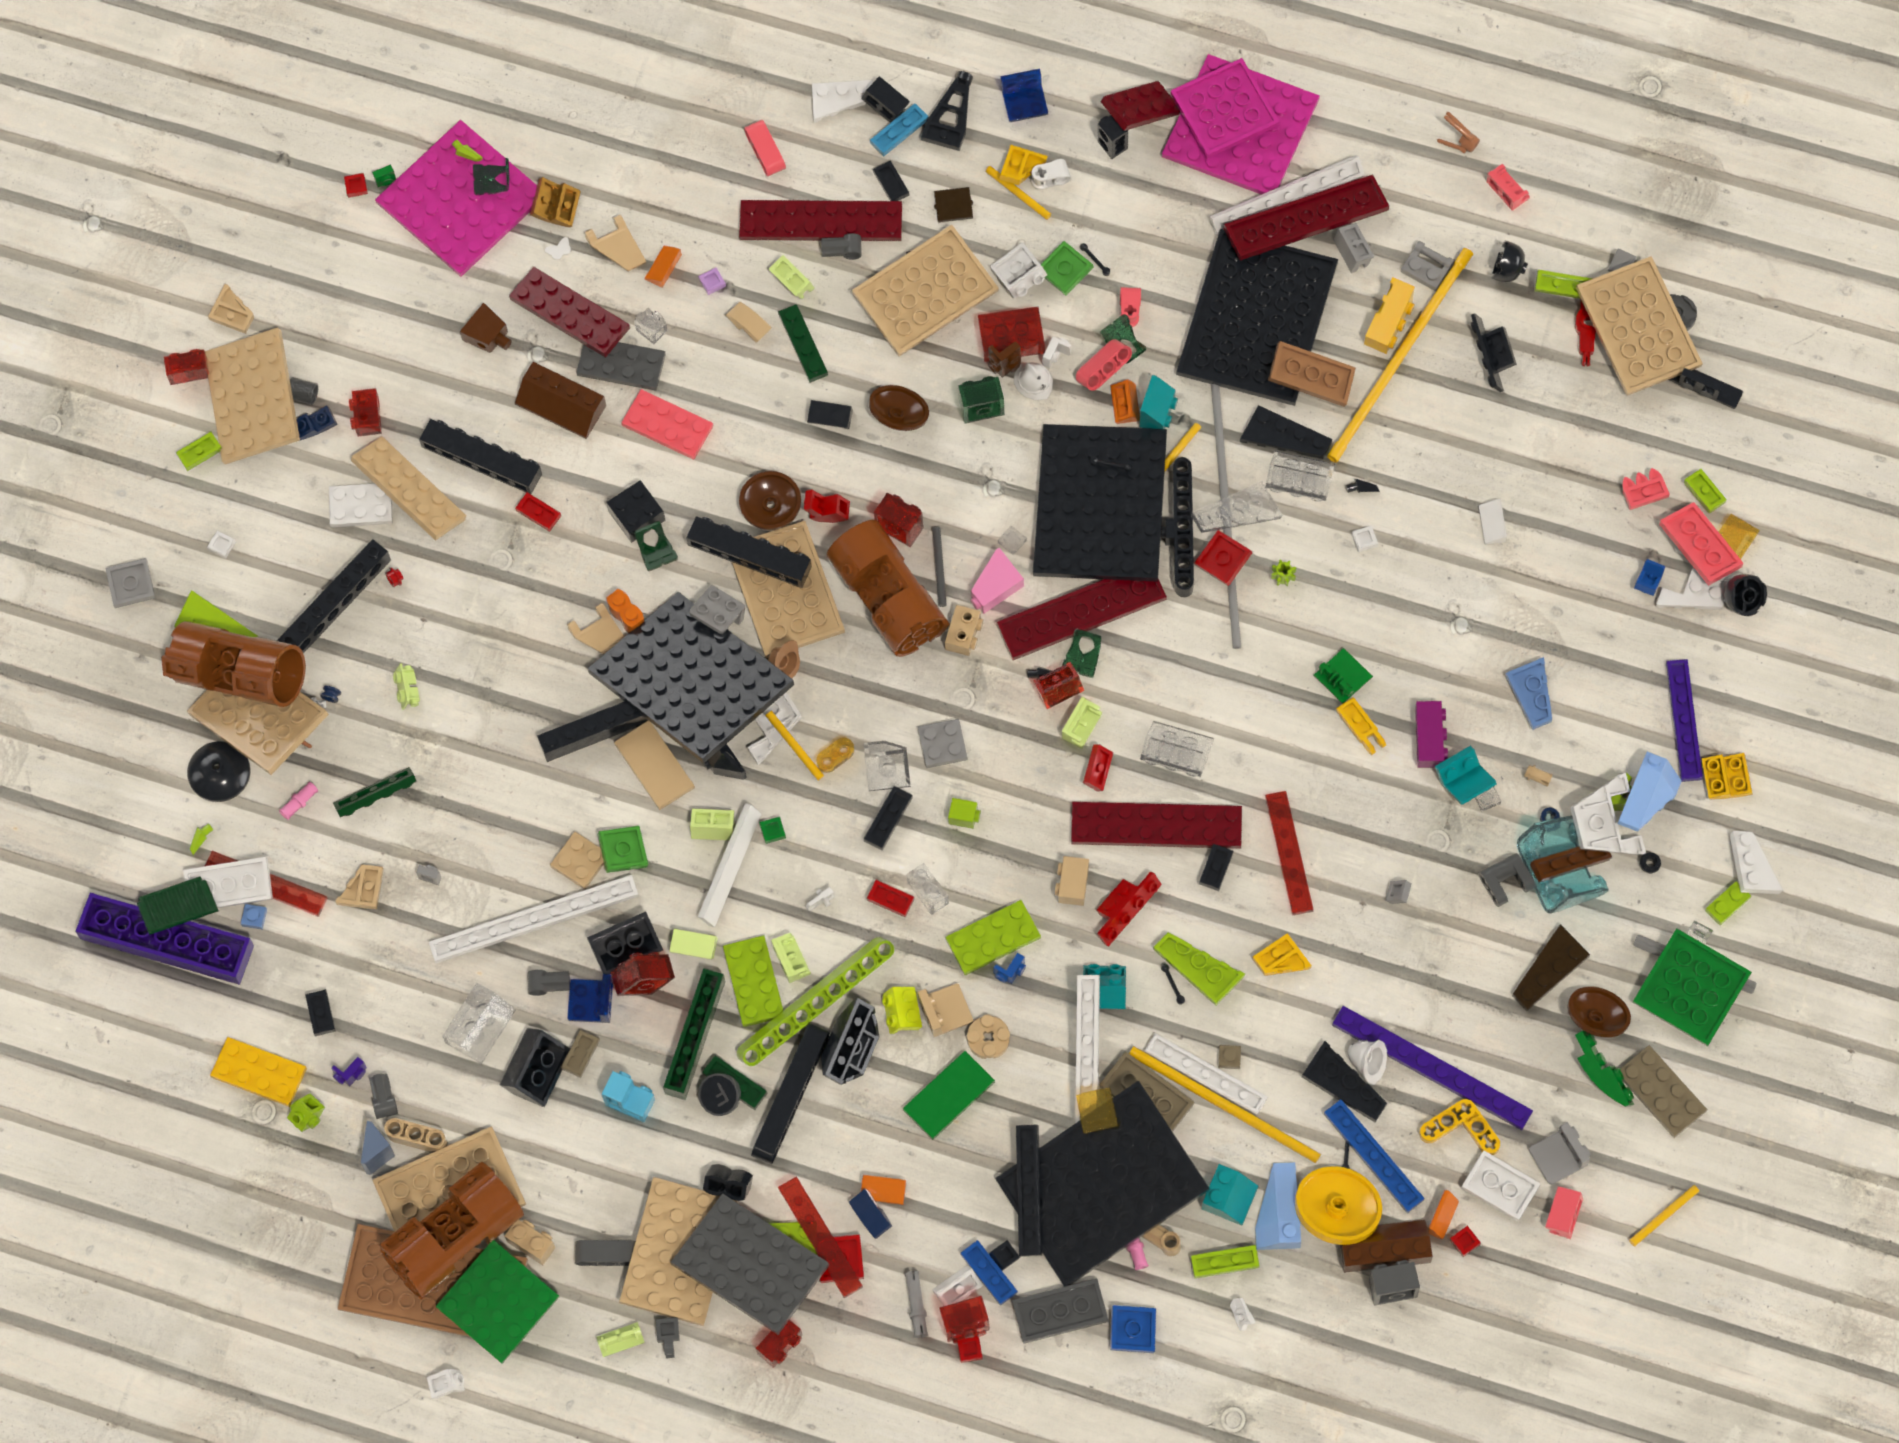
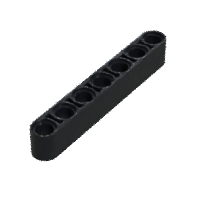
[1173,457,1194,598]
[751,1023,830,1164]

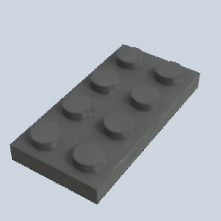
[576,342,666,391]
[1012,1278,1109,1344]

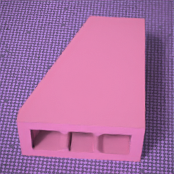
[970,548,1024,614]

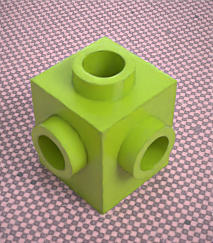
[287,1094,325,1132]

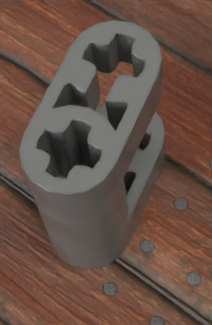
[1479,853,1536,907]

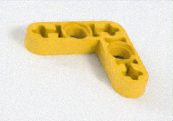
[1420,1099,1500,1155]

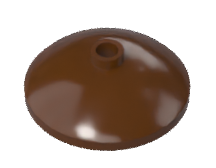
[869,385,929,431]
[739,471,801,530]
[1567,987,1631,1038]

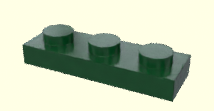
[702,1055,768,1110]

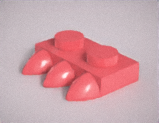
[1623,468,1670,510]

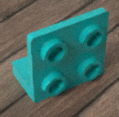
[1435,745,1497,805]

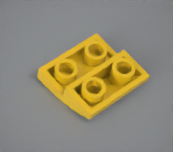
[1702,753,1753,799]

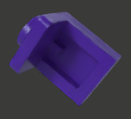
[331,1057,367,1087]

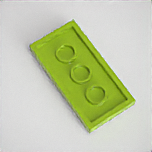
[945,900,1041,975]
[723,935,783,1027]

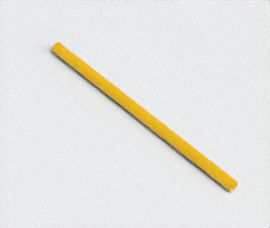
[1129,1046,1321,1163]

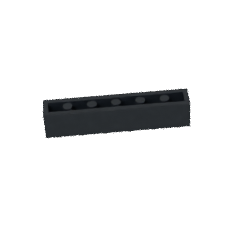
[419,419,542,494]
[686,516,812,588]
[537,701,648,762]

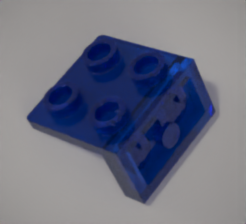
[1000,68,1048,122]
[567,974,614,1023]

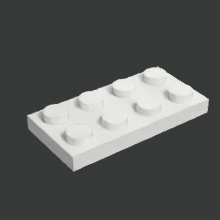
[183,857,273,908]

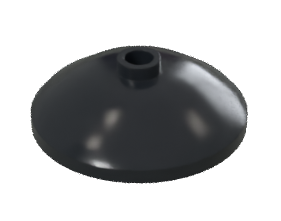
[187,741,251,802]

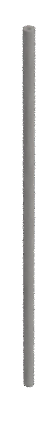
[1211,384,1241,649]

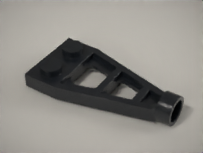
[921,71,973,151]

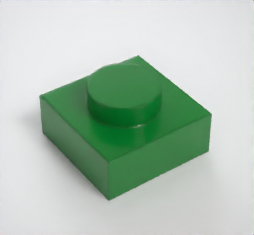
[372,164,396,187]
[760,817,786,844]

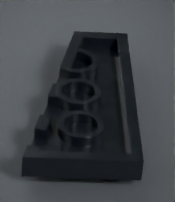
[1240,405,1333,459]
[1302,1041,1387,1123]

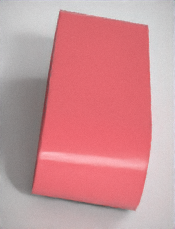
[744,120,786,177]
[1076,339,1132,391]

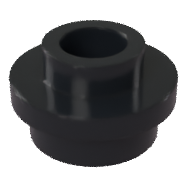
[1639,852,1661,874]

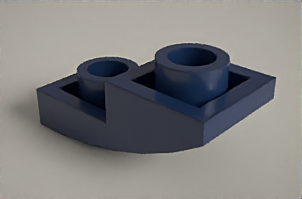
[296,405,338,441]
[849,1189,892,1239]

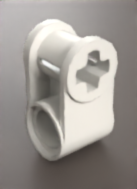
[1031,159,1071,190]

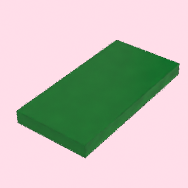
[903,1051,995,1140]

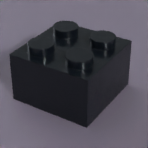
[606,480,666,543]

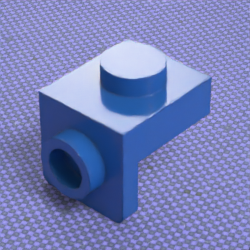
[1634,559,1665,596]
[993,953,1026,984]

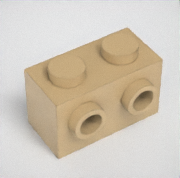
[945,605,984,656]
[1055,856,1089,906]
[505,1219,555,1265]

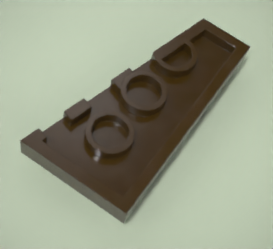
[1512,924,1590,1011]

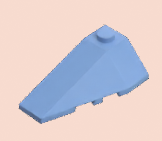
[1618,752,1681,832]
[1255,1162,1301,1250]

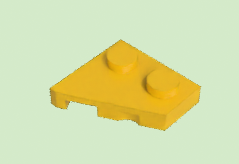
[999,145,1048,185]
[1252,933,1312,976]

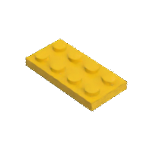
[210,1037,307,1107]

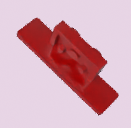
[1096,872,1162,947]

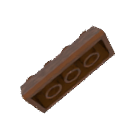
[515,362,606,439]
[1340,1220,1433,1273]

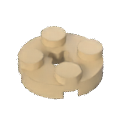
[967,1015,1010,1059]

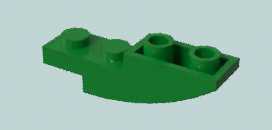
[1575,1031,1634,1107]

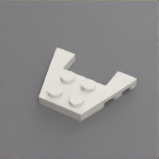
[1656,547,1735,610]
[748,692,802,765]
[1570,773,1646,855]

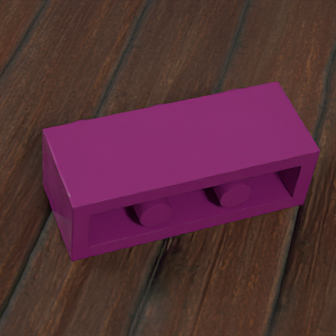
[1415,701,1448,768]

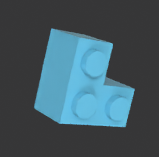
[602,1071,655,1122]

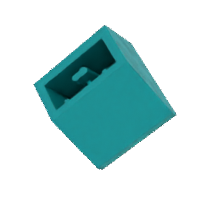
[1083,964,1126,1009]

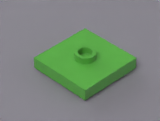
[1041,241,1094,296]
[597,826,649,873]

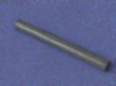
[932,527,947,607]

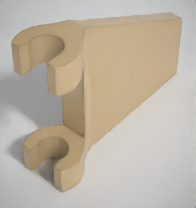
[585,214,646,272]
[567,603,624,655]

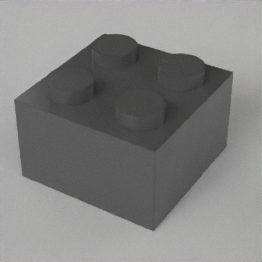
[1369,1260,1420,1306]

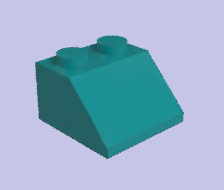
[1140,375,1178,429]
[1202,1164,1259,1226]

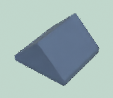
[361,1121,395,1175]

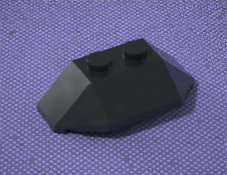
[702,744,747,780]
[821,998,880,1085]

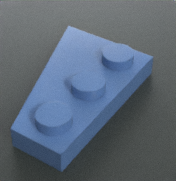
[1505,657,1552,730]

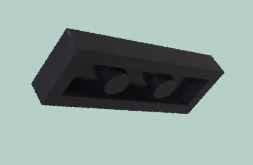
[864,786,913,851]

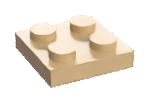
[550,832,604,889]

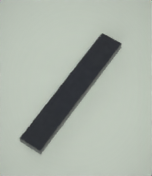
[1016,1124,1042,1257]

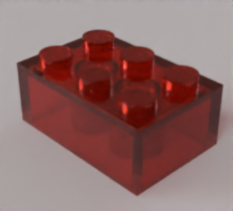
[978,306,1045,362]

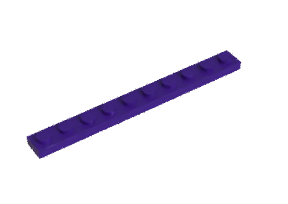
[1332,1006,1533,1130]

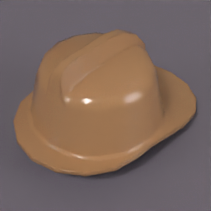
[768,640,800,679]

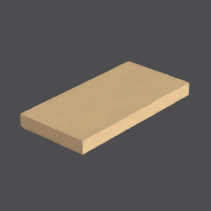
[614,720,695,810]

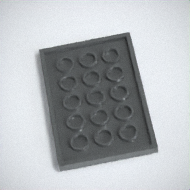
[671,1194,829,1335]

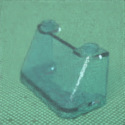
[1517,815,1609,914]

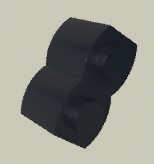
[703,1164,753,1201]

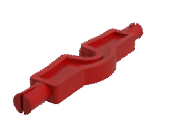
[1575,299,1596,367]

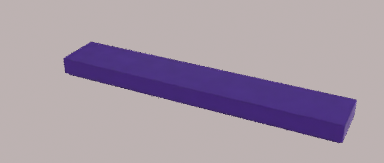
[1666,659,1703,782]

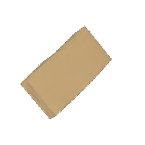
[725,302,772,343]

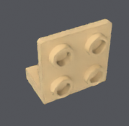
[918,983,973,1037]

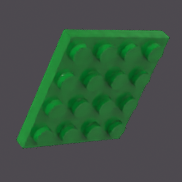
[1632,928,1752,1047]
[436,1240,560,1364]

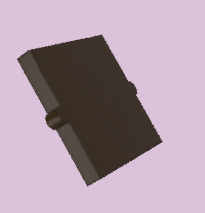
[934,187,973,223]

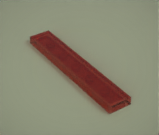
[1265,791,1314,916]
[204,851,328,917]
[778,1176,863,1298]

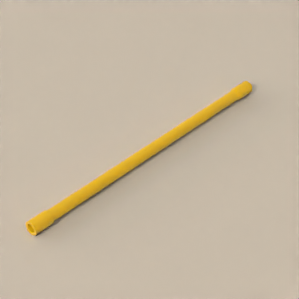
[1327,248,1473,463]

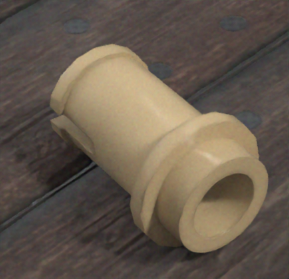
[1524,765,1553,787]

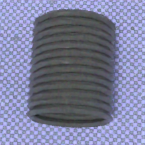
[290,377,318,405]

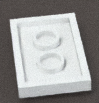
[329,483,393,528]
[1461,1151,1540,1222]

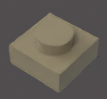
[1218,1045,1241,1069]

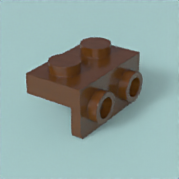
[988,341,1021,378]

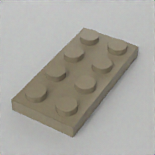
[1620,1045,1708,1138]
[1099,1051,1195,1131]

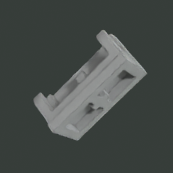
[1333,223,1374,273]

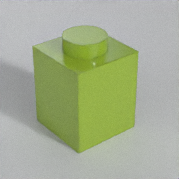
[948,798,981,829]

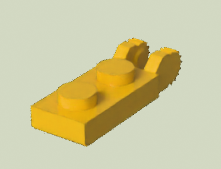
[1336,697,1386,755]

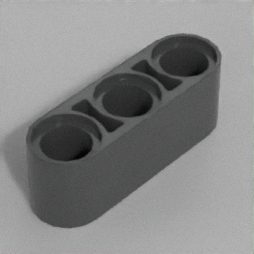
[575,1240,635,1266]

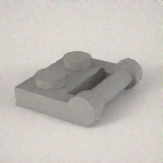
[1401,241,1455,291]

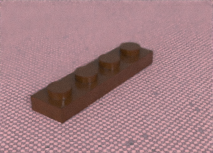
[1530,846,1612,883]

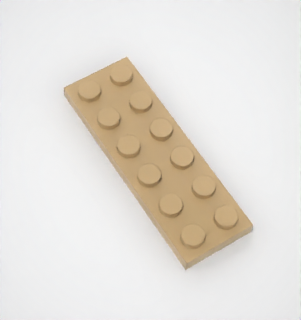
[351,437,466,541]

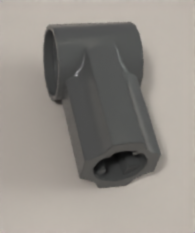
[821,234,862,260]
[528,970,570,996]
[369,1074,398,1119]

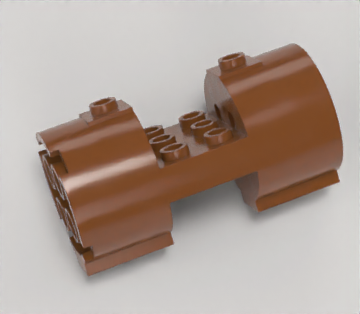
[827,520,950,657]
[161,621,306,707]
[380,1162,524,1300]

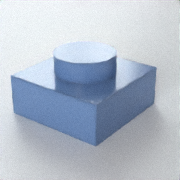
[241,904,267,930]

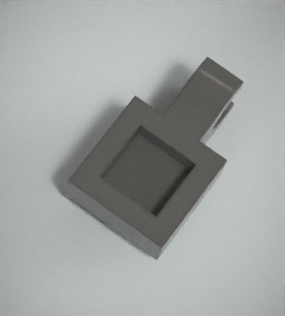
[656,1317,680,1358]

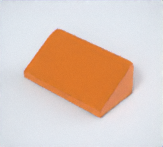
[645,246,682,288]
[1110,379,1140,424]
[861,1175,906,1205]
[1428,1190,1459,1239]

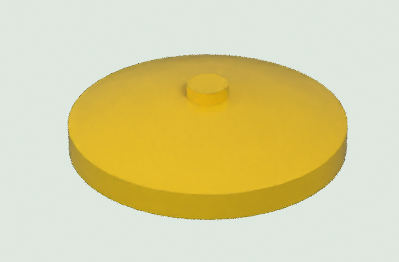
[1295,1166,1382,1245]

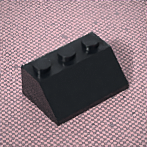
[587,911,663,977]
[500,1028,570,1107]

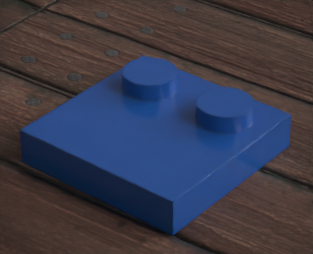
[1110,1305,1156,1353]

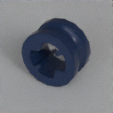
[320,685,341,703]
[1540,807,1560,829]

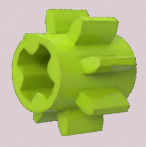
[1271,559,1296,586]

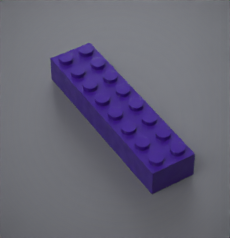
[75,893,254,985]

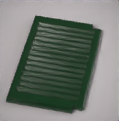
[137,876,219,935]

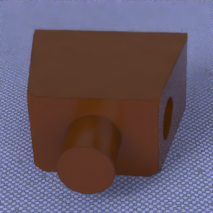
[460,303,512,353]

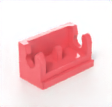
[1487,164,1530,211]
[1545,1186,1583,1239]

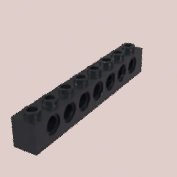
[277,539,391,654]

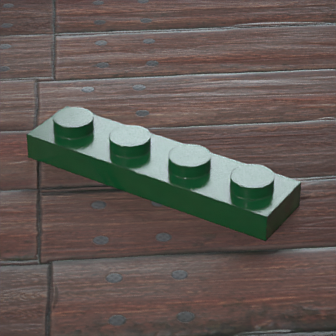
[778,304,828,383]
[333,767,417,818]

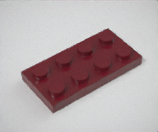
[1100,81,1180,131]

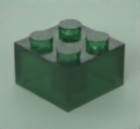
[958,376,1005,424]

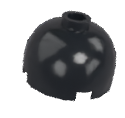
[1492,240,1528,282]
[1724,574,1768,616]

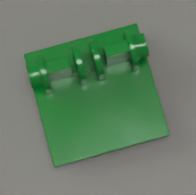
[1313,648,1373,704]

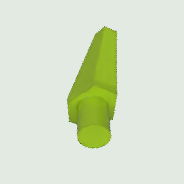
[452,140,483,162]
[189,823,213,855]

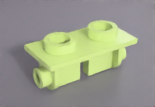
[393,663,420,710]
[596,1322,645,1357]

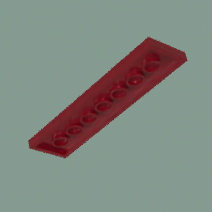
[1224,174,1389,260]
[739,200,902,241]
[997,579,1167,661]
[1071,802,1242,849]

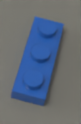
[960,1240,1018,1306]

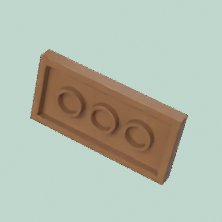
[1268,341,1356,407]

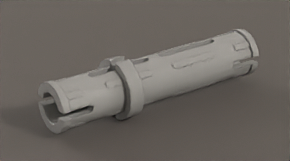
[905,1271,928,1338]

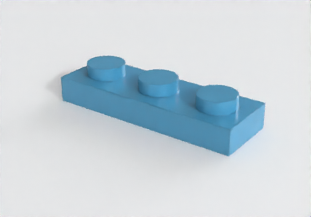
[870,103,929,157]

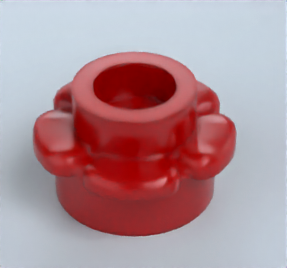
[385,568,404,587]

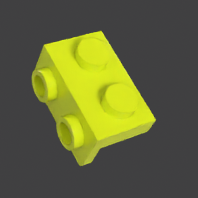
[882,987,922,1034]

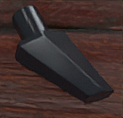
[1346,479,1380,493]
[1027,667,1062,680]

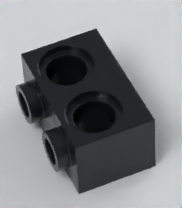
[1098,115,1128,159]

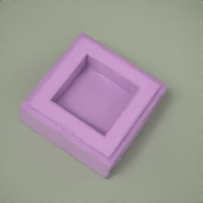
[698,268,726,295]

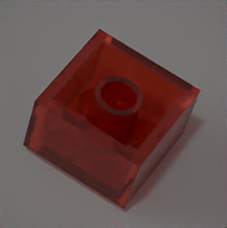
[874,493,924,548]
[611,952,675,996]
[939,1295,990,1344]

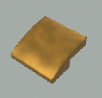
[530,177,581,228]

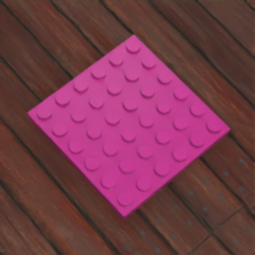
[1162,54,1320,195]
[375,120,537,277]

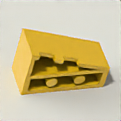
[1364,277,1415,354]

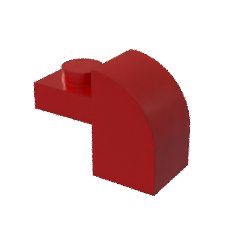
[804,489,850,523]

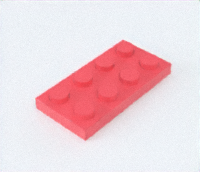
[621,389,713,460]
[1659,502,1743,586]

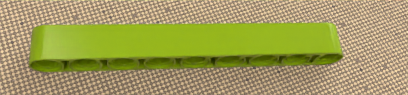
[737,937,894,1066]

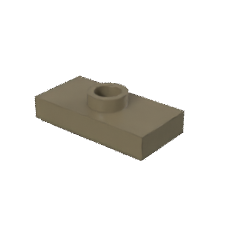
[561,1030,600,1078]

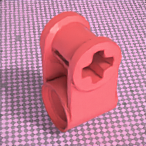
[1120,287,1141,328]

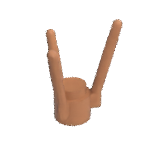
[1437,112,1480,154]

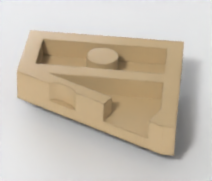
[208,284,254,334]
[336,864,384,909]

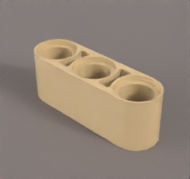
[384,1118,447,1153]

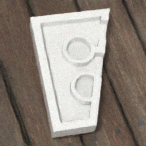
[812,80,872,123]
[1730,831,1783,894]

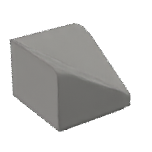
[1608,248,1636,272]

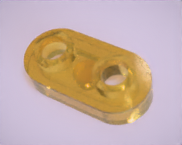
[816,738,855,773]

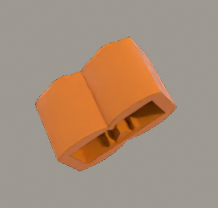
[606,589,645,633]

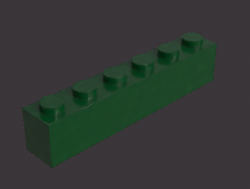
[663,968,726,1100]

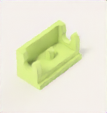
[769,255,814,299]
[1062,697,1102,748]
[690,809,735,841]
[669,929,718,960]
[771,933,811,983]

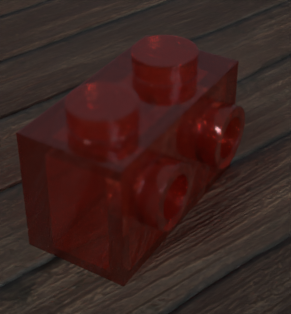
[164,349,209,385]
[349,388,382,437]
[1033,662,1084,709]
[756,1320,803,1368]

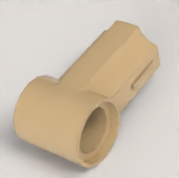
[1142,1225,1181,1256]

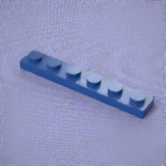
[1324,1099,1425,1214]

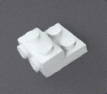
[990,242,1047,299]

